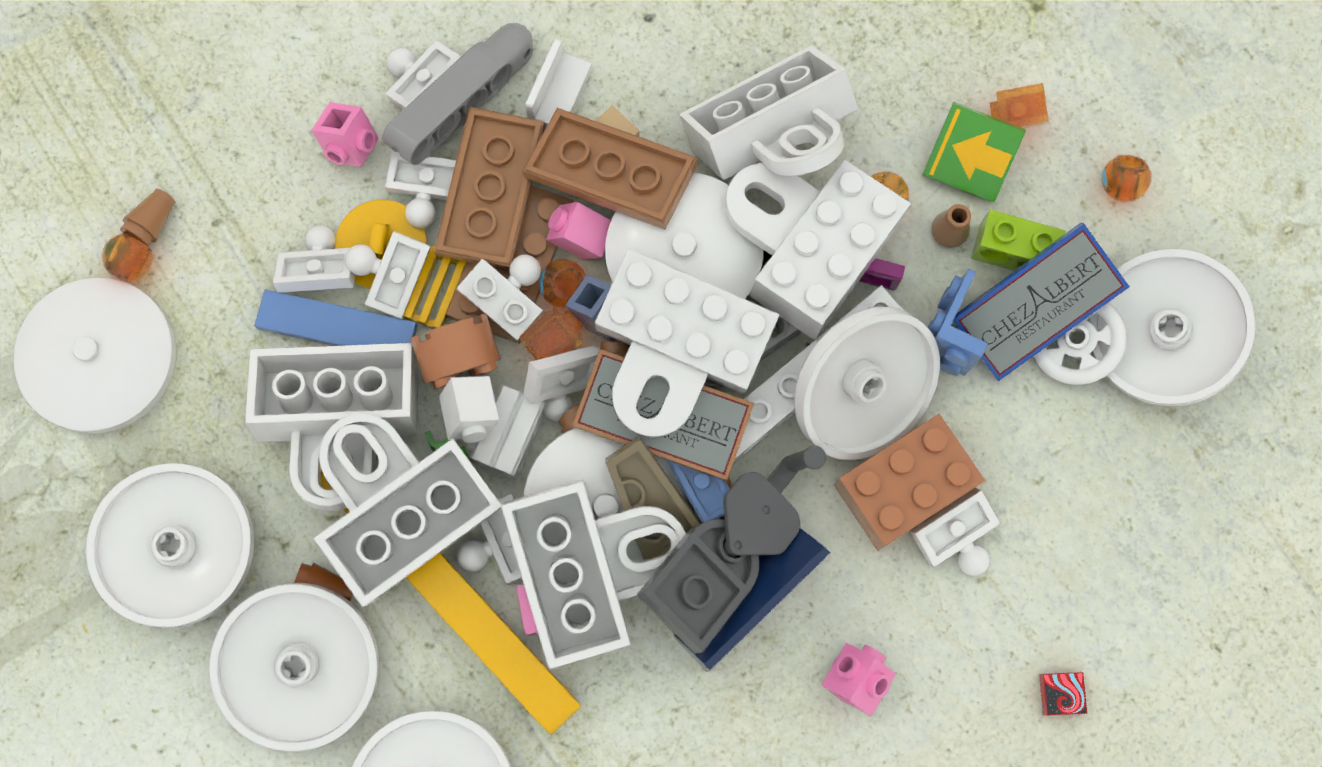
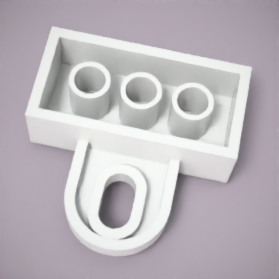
[679,45,858,181]
[725,160,911,340]
[595,248,780,438]
[245,343,418,511]
[313,414,502,607]
[501,479,686,669]

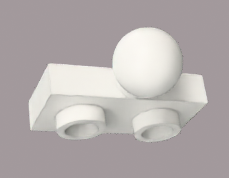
[385,40,461,110]
[385,151,456,229]
[273,225,355,293]
[345,231,431,319]
[456,255,543,341]
[523,345,599,422]
[910,488,1000,576]
[456,494,522,585]

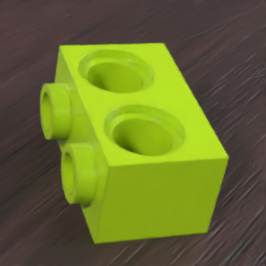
[971,209,1066,271]

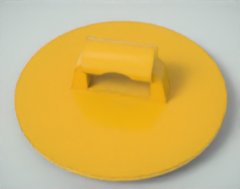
[335,199,427,289]

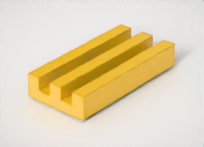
[403,245,467,329]

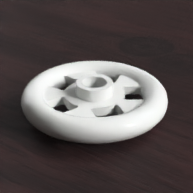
[1033,302,1127,385]

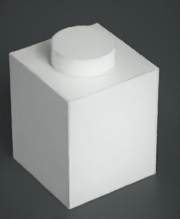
[439,376,499,443]

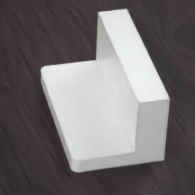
[525,39,592,128]

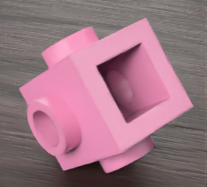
[311,102,379,167]
[821,643,896,716]

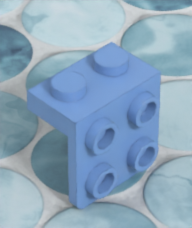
[928,268,988,376]

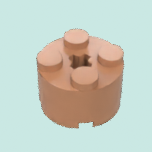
[410,314,501,390]

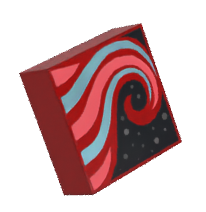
[1039,672,1087,716]

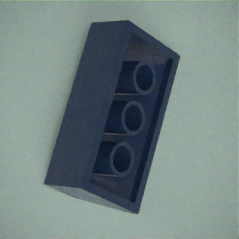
[673,528,830,672]

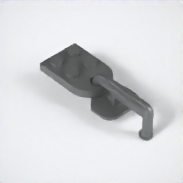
[636,445,826,654]

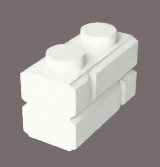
[467,385,546,481]

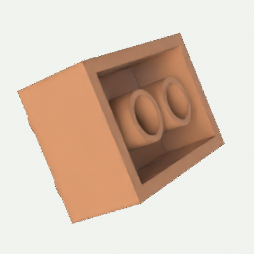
[834,414,986,551]

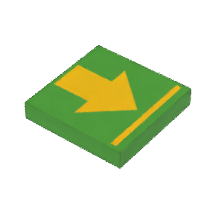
[923,101,1026,203]

